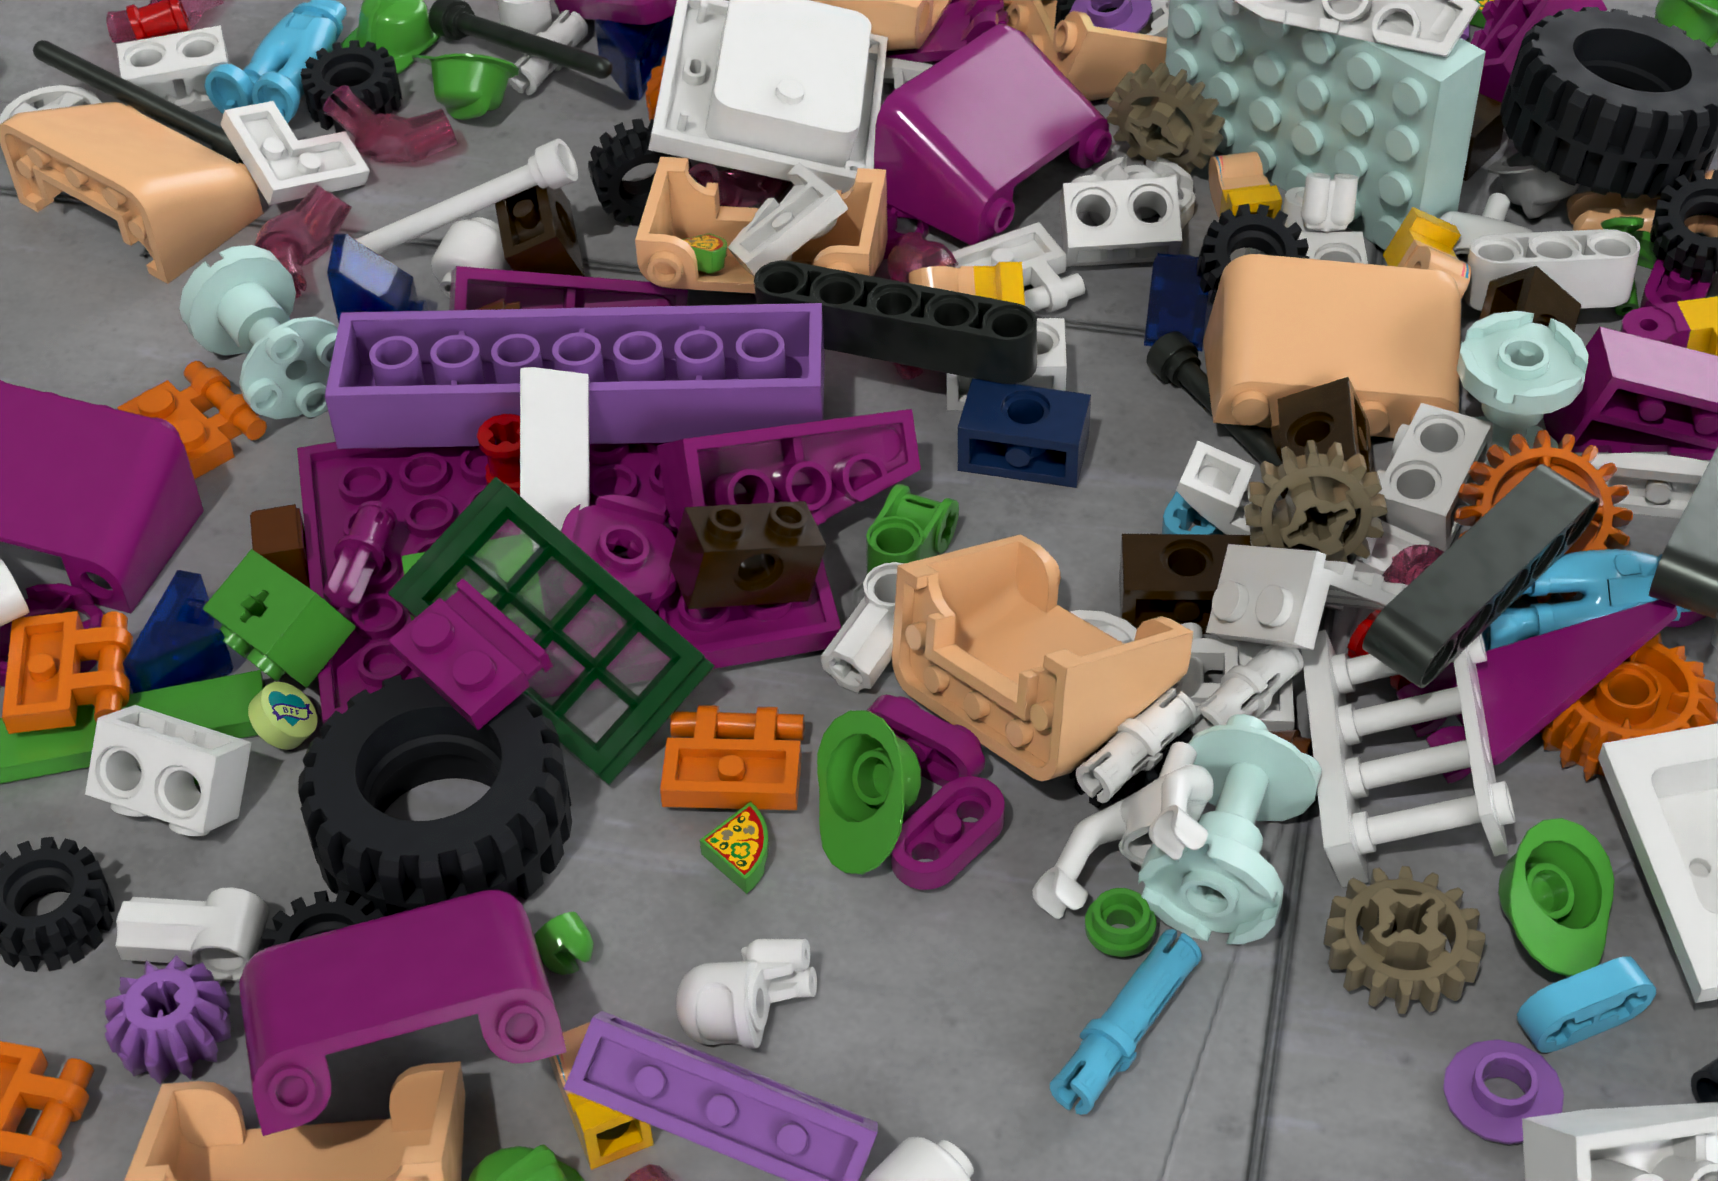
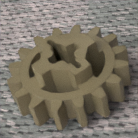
[1107,63,1225,174]
[1244,440,1387,562]
[1324,866,1485,1014]

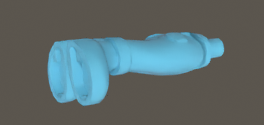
[205,0,347,123]
[1482,549,1691,651]

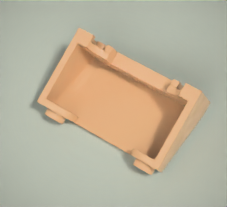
[0,101,263,284]
[635,157,887,294]
[892,534,1193,782]
[124,1061,465,1181]

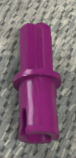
[323,501,397,610]

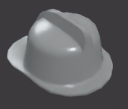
[1488,146,1580,218]

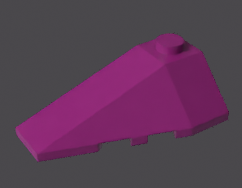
[449,266,688,310]
[657,409,921,530]

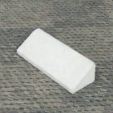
[520,367,590,560]

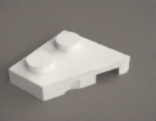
[728,162,849,277]

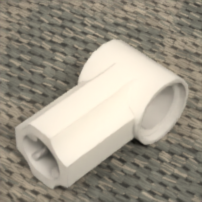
[821,562,903,693]
[116,887,269,982]

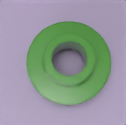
[1085,888,1156,957]

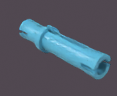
[1049,929,1202,1115]

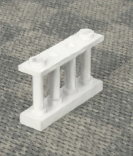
[1301,630,1515,888]

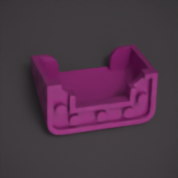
[873,23,1112,245]
[239,890,567,1136]

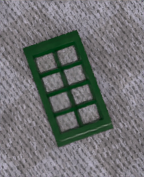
[388,476,715,786]

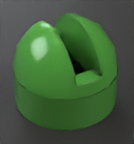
[534,912,594,975]

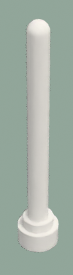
[335,138,578,267]

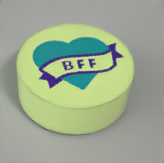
[248,682,318,750]

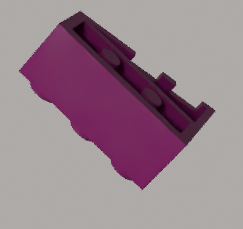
[1471,0,1607,103]
[1543,326,1718,460]

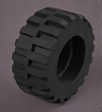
[1500,7,1718,199]
[298,674,572,917]

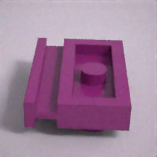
[388,579,553,730]

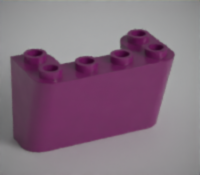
[0,380,204,614]

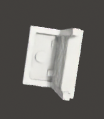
[1206,544,1408,650]

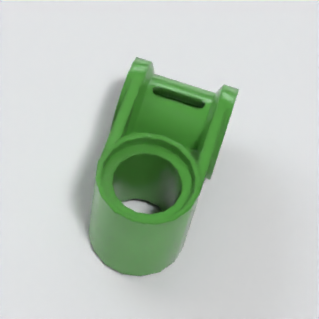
[866,483,959,574]

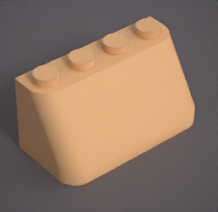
[1203,254,1461,438]

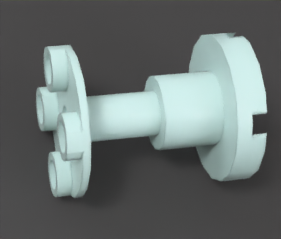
[179,245,338,419]
[1457,311,1589,466]
[1138,714,1322,944]

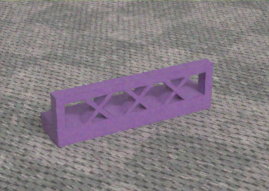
[564,1011,878,1181]

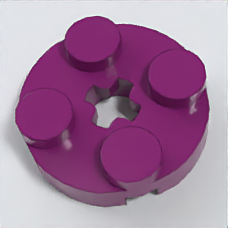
[557,494,678,612]

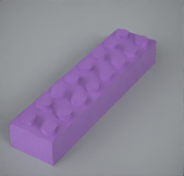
[325,303,825,449]

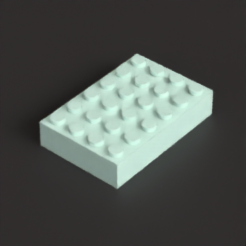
[1165,0,1486,250]

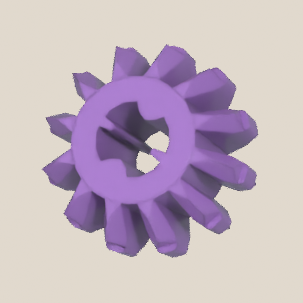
[105,955,232,1085]

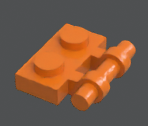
[117,361,267,479]
[2,611,133,734]
[660,705,805,810]
[0,1041,94,1181]

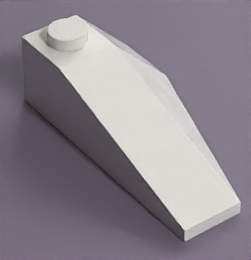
[1233,0,1480,58]
[1522,1102,1718,1181]

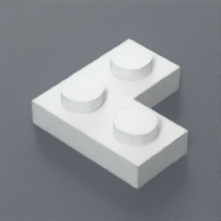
[220,101,370,205]

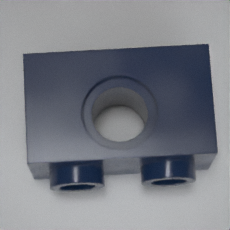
[958,378,1091,488]

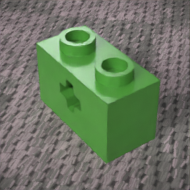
[202,549,356,688]

